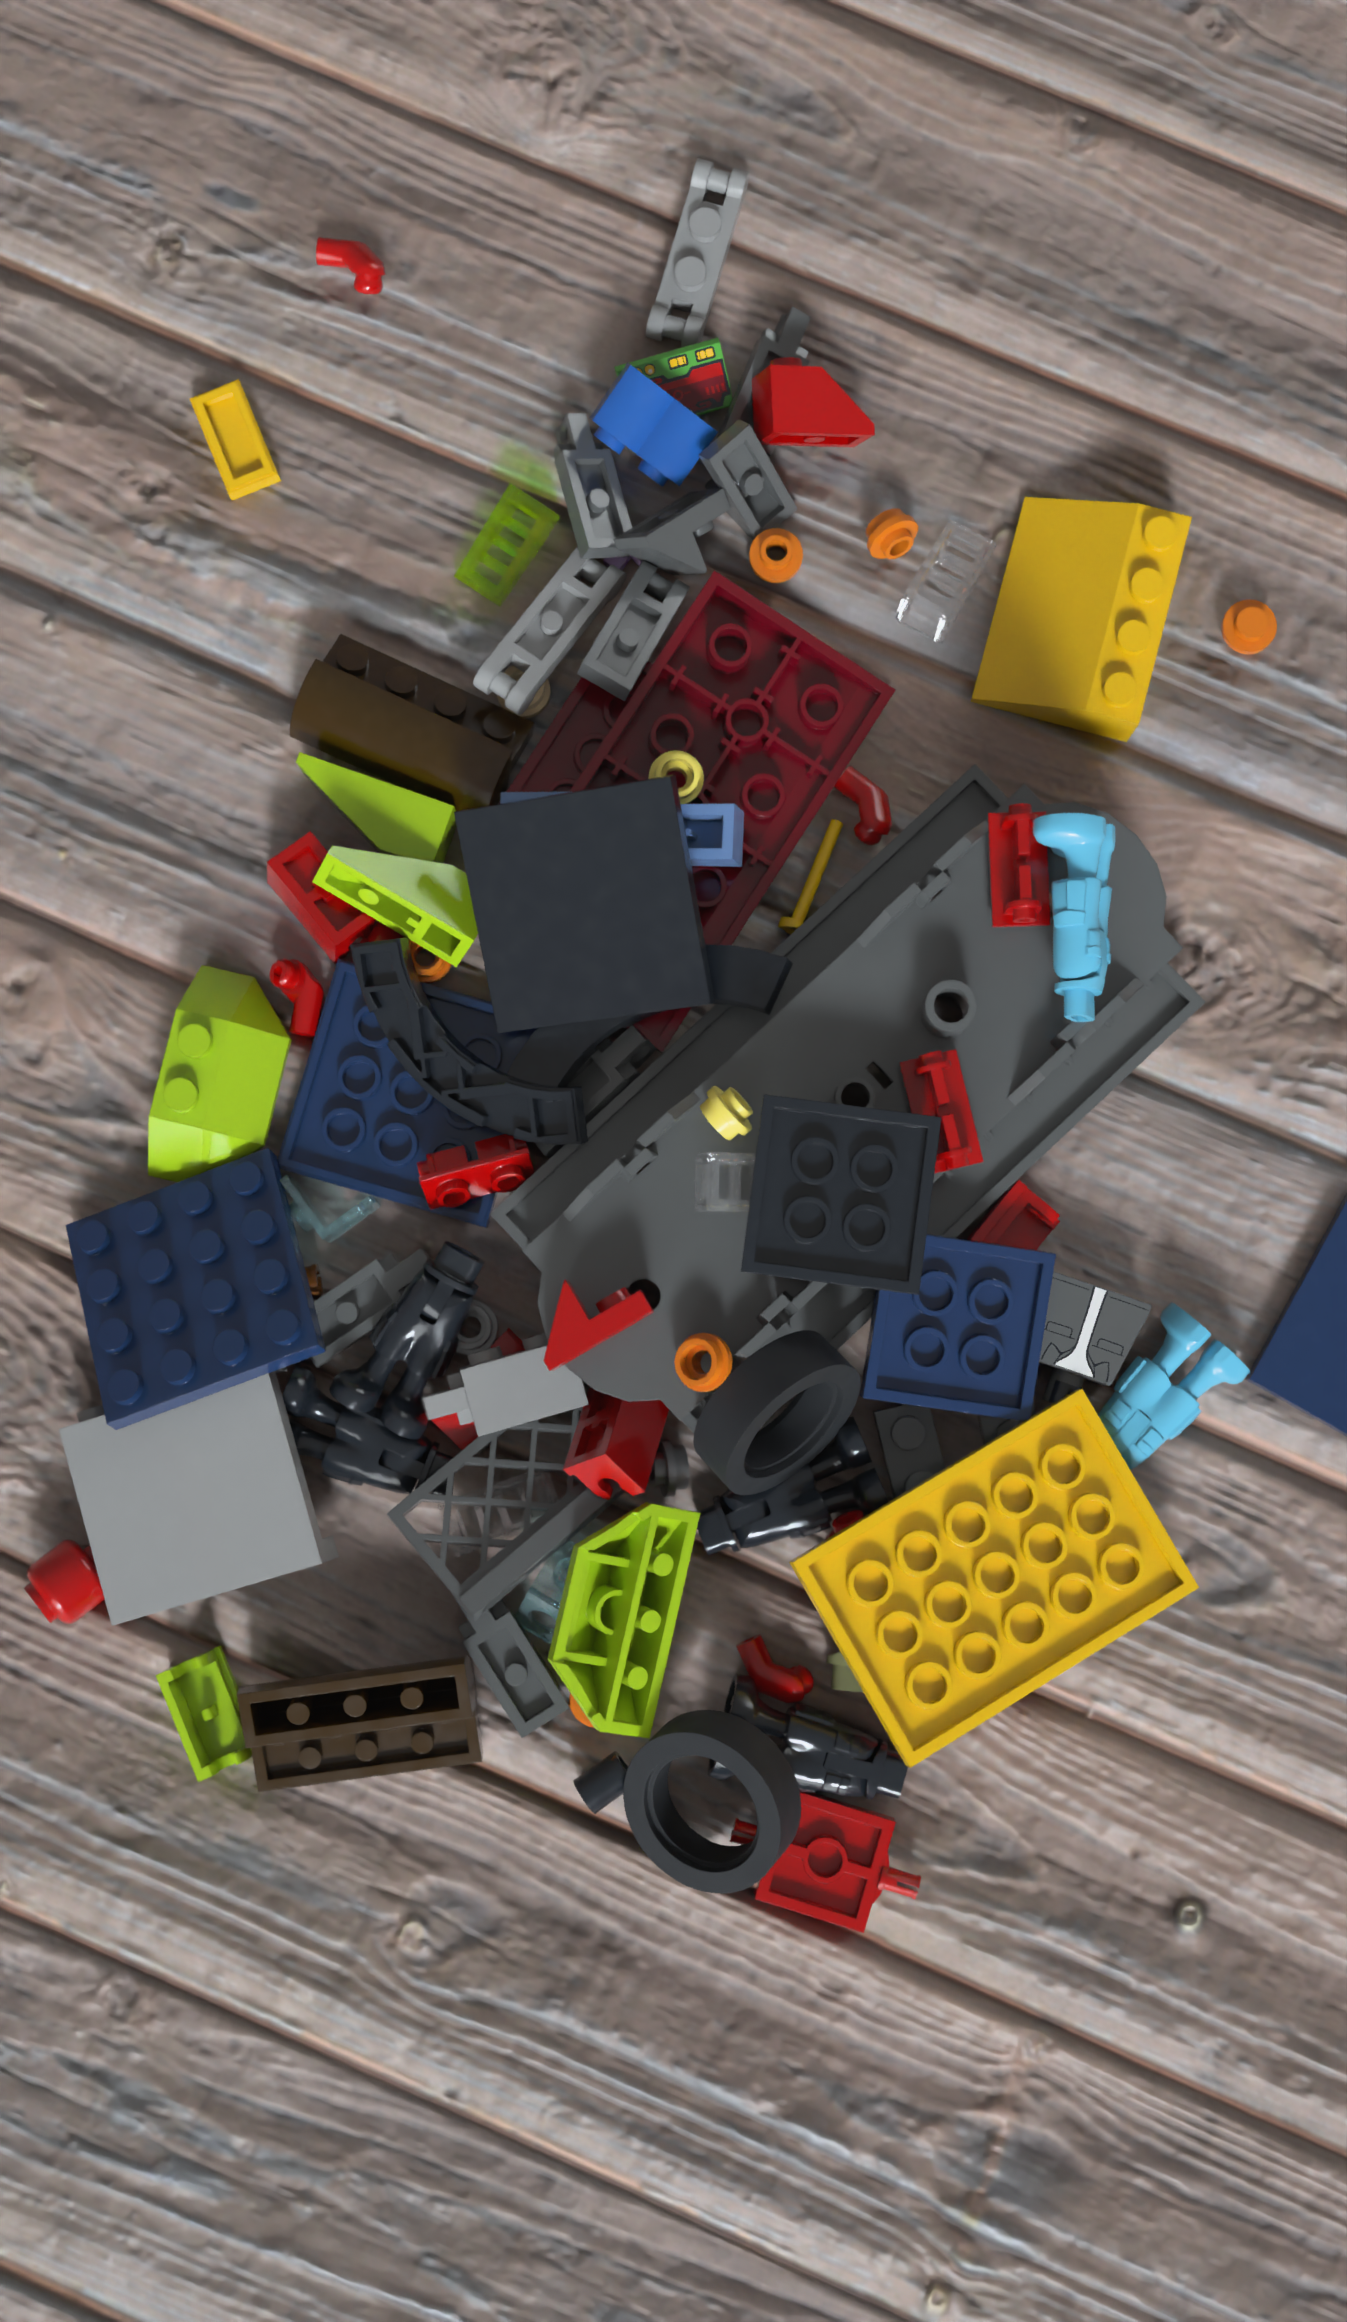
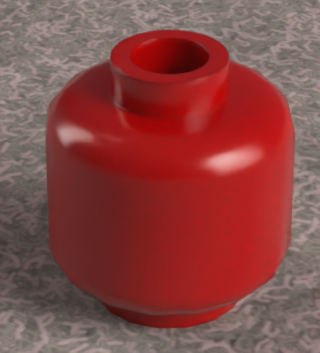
[24,1539,105,1624]

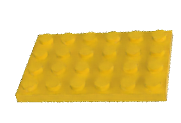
[789,1389,1199,1768]

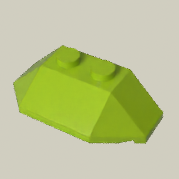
[148,965,292,1182]
[548,1502,700,1739]

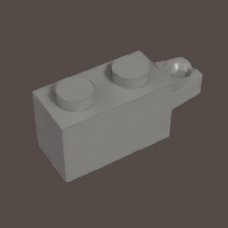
[422,1333,589,1437]

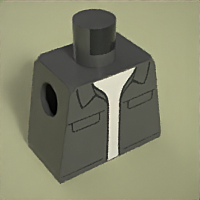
[1039,1271,1152,1403]

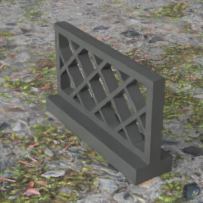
[387,1407,626,1622]

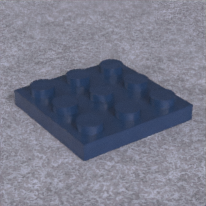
[860,1234,1056,1421]

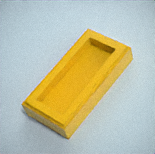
[190,379,281,501]

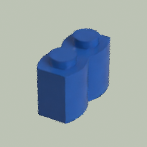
[590,362,718,487]

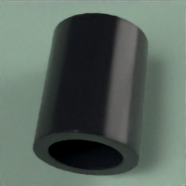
[573,1751,628,1814]

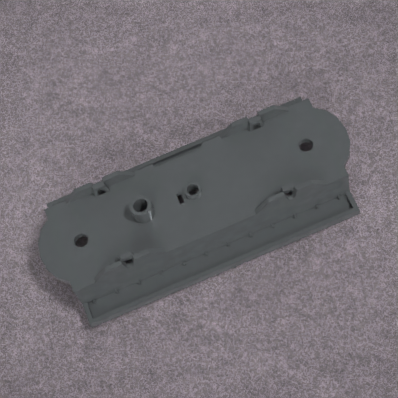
[490,764,1205,1433]

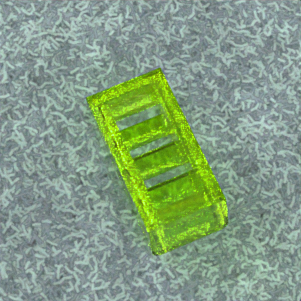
[454,483,560,607]

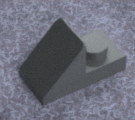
[699,420,798,540]
[613,488,731,576]

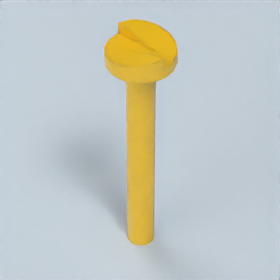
[778,819,843,935]

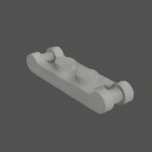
[646,158,750,347]
[473,546,627,715]

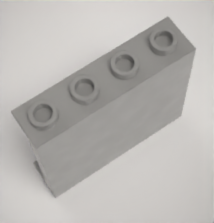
[59,1367,339,1626]

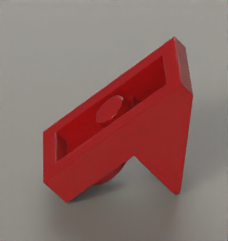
[543,1279,654,1371]

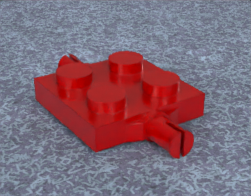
[729,1792,921,1933]

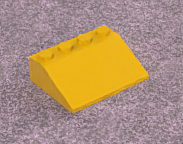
[970,497,1192,742]

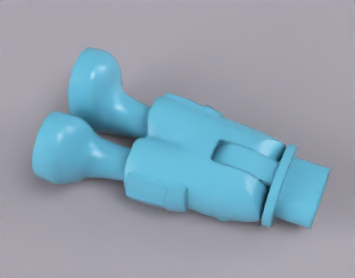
[1033,813,1116,1022]
[1098,1302,1250,1470]

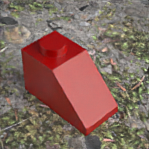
[752,357,875,448]

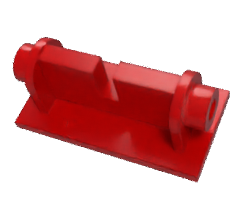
[988,803,1051,927]
[899,1049,984,1174]
[417,1134,534,1210]

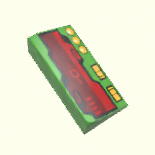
[614,338,733,416]

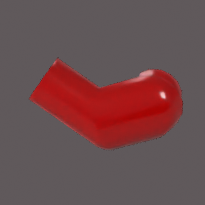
[736,1634,814,1704]

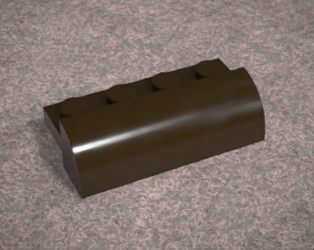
[290,634,535,812]
[237,1656,483,1792]

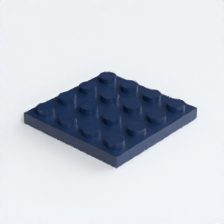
[66,1148,326,1430]

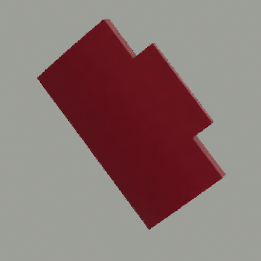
[478,570,896,1053]

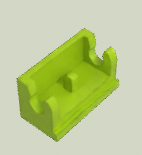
[155,1645,252,1782]

